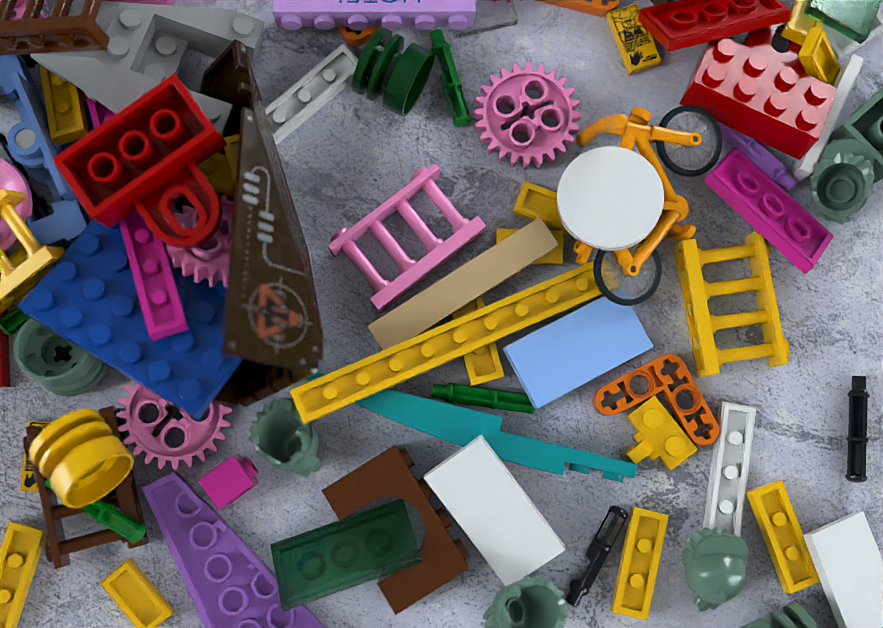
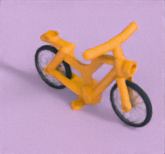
[573,105,722,306]

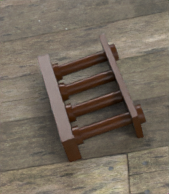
[0,0,110,55]
[23,406,149,569]

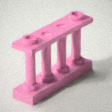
[328,163,486,314]

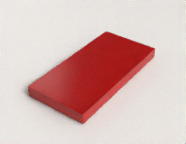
[638,0,792,52]

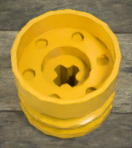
[29,408,134,508]

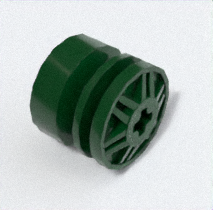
[351,26,435,117]

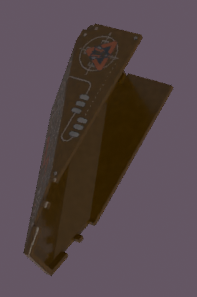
[176,39,324,407]

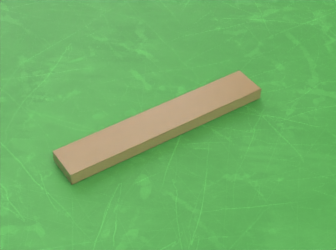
[367,217,559,351]

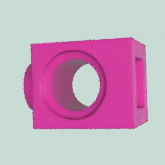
[198,455,259,510]

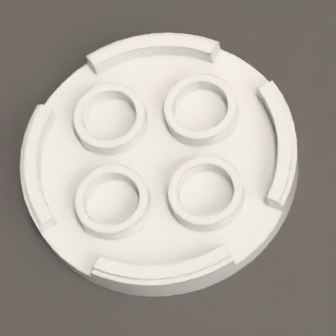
[557,146,664,251]

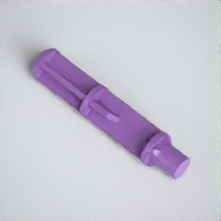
[716,121,798,191]

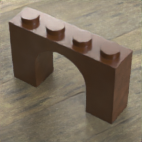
[321,445,470,615]

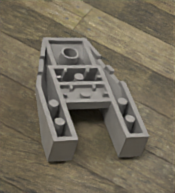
[30,0,265,153]

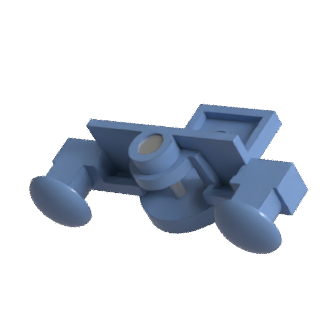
[0,54,94,247]

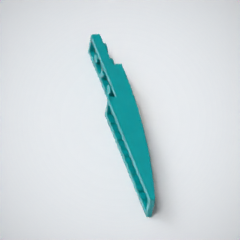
[306,372,637,483]

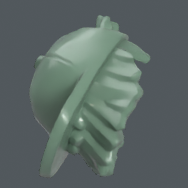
[809,138,875,225]
[249,397,321,477]
[682,526,749,611]
[483,574,568,628]

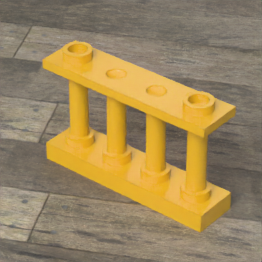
[0,188,65,314]
[673,230,790,378]

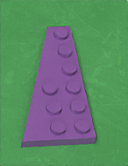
[142,471,327,628]

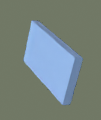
[503,287,654,410]

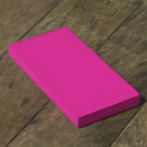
[703,147,834,274]

